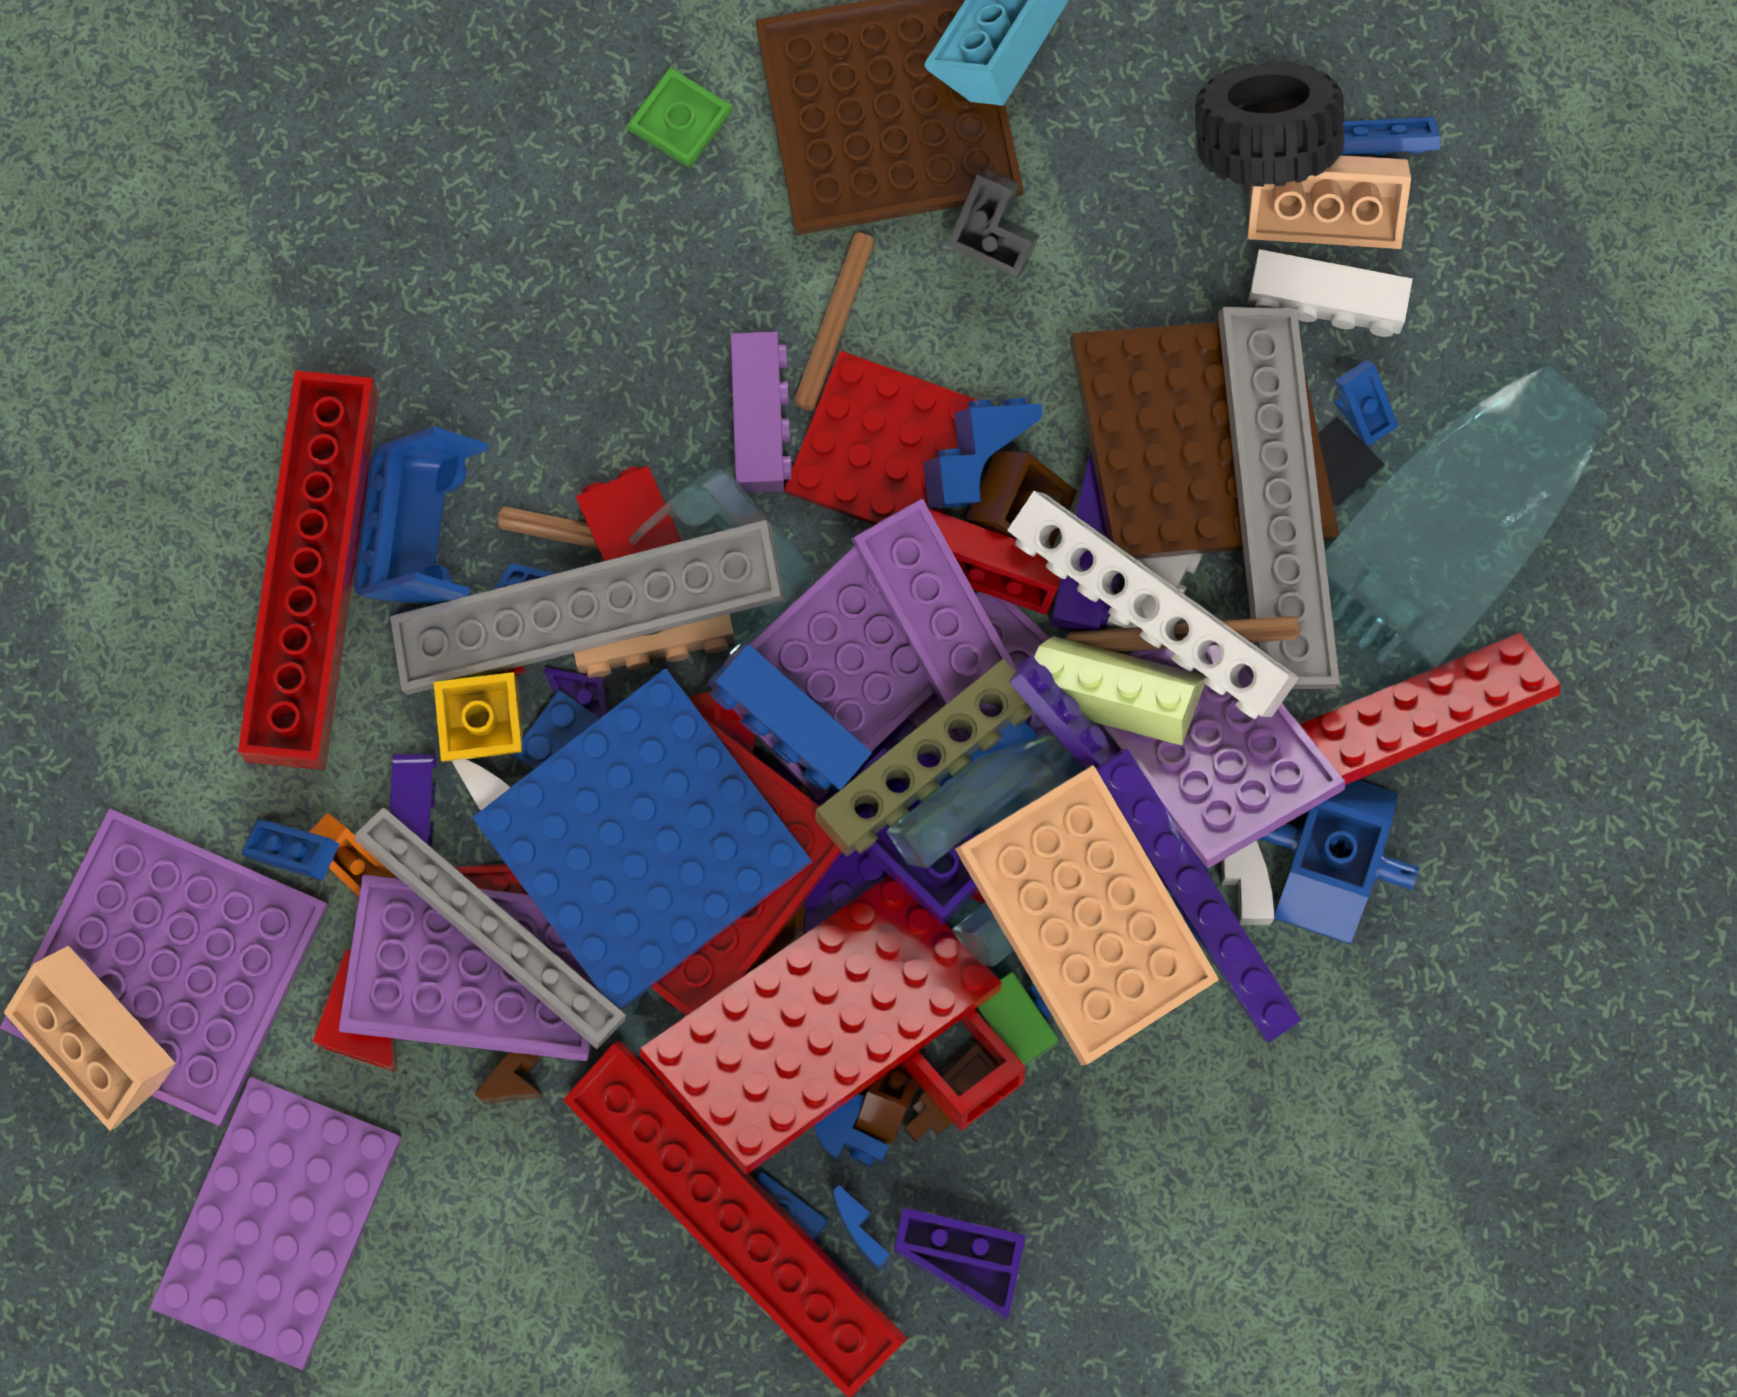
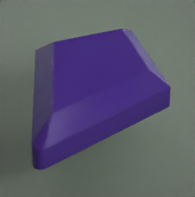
[544,668,608,718]

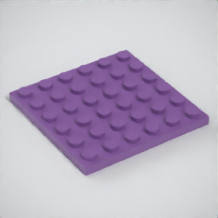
[0,808,329,1128]

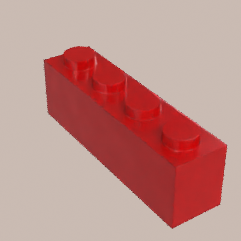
[929,509,1060,615]

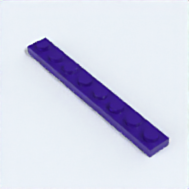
[1096,749,1301,1043]

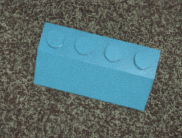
[925,0,1069,106]

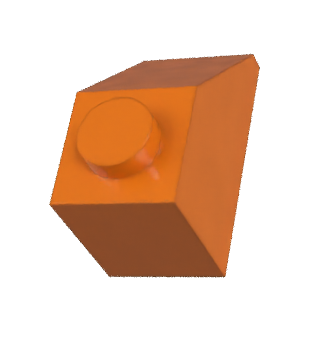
[309,813,396,897]

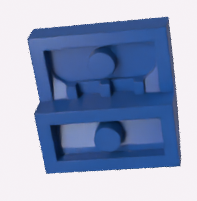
[833,1185,890,1273]

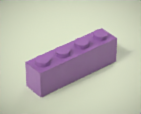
[731,332,792,493]

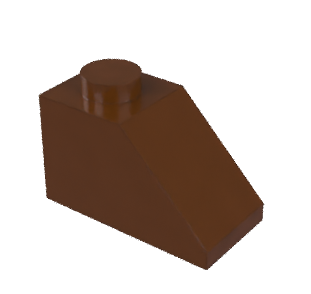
[855,1063,919,1144]

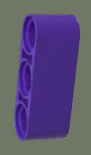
[390,753,437,847]

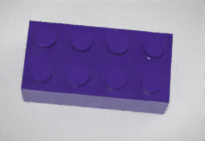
[848,748,979,925]

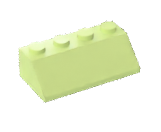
[1034,636,1206,745]

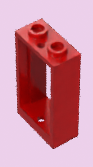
[901,1010,1026,1131]

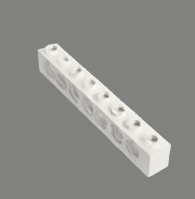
[1007,491,1299,719]

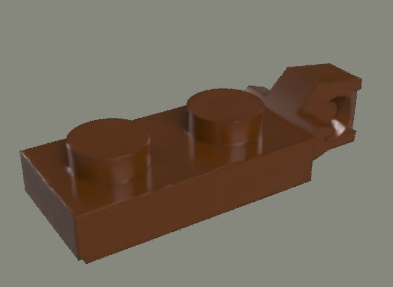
[904,1043,1000,1143]

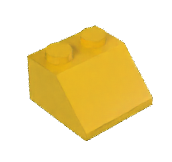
[433,672,523,762]

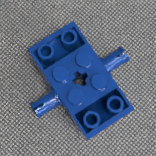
[1258,780,1420,945]

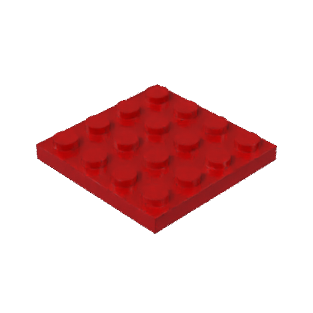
[784,351,977,525]

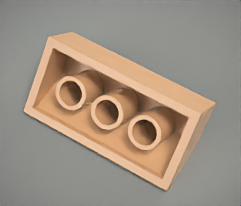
[1247,155,1411,249]
[3,946,176,1131]

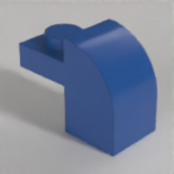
[815,1094,889,1167]

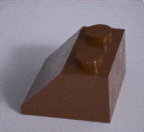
[965,451,1077,547]

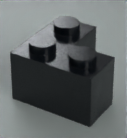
[947,168,1040,278]

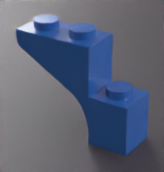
[924,398,1042,509]

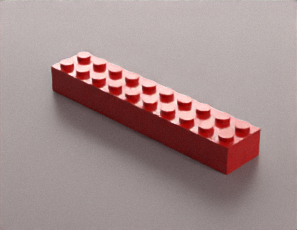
[238,371,379,771]

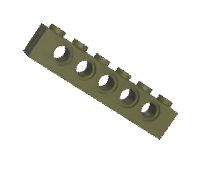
[815,658,1033,857]

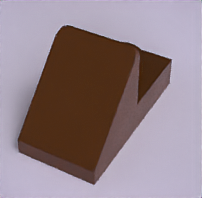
[475,1052,542,1104]

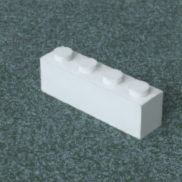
[1247,249,1412,337]

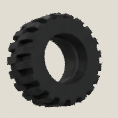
[1195,61,1344,187]

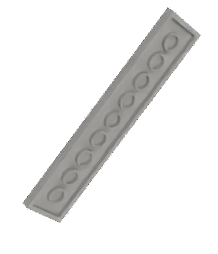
[1218,307,1340,689]
[390,520,785,695]

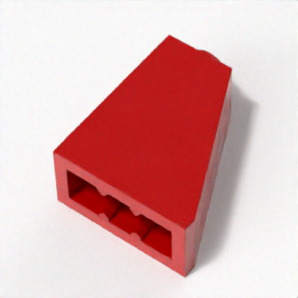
[312,949,397,1072]

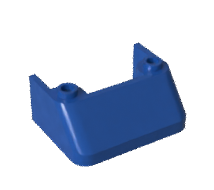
[354,426,488,605]

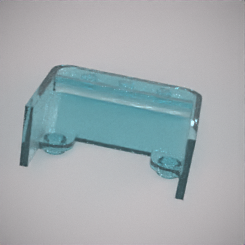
[629,469,815,654]

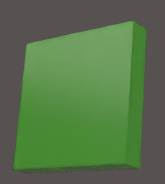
[627,67,733,169]

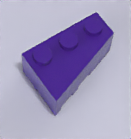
[894,1208,1026,1321]

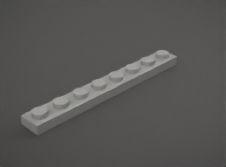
[355,807,626,1049]

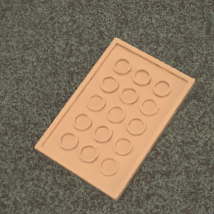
[955,765,1219,1066]

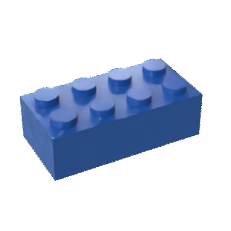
[707,644,872,791]

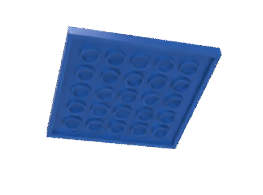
[472,668,813,1010]

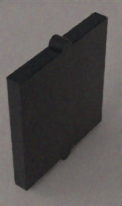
[1318,416,1385,506]

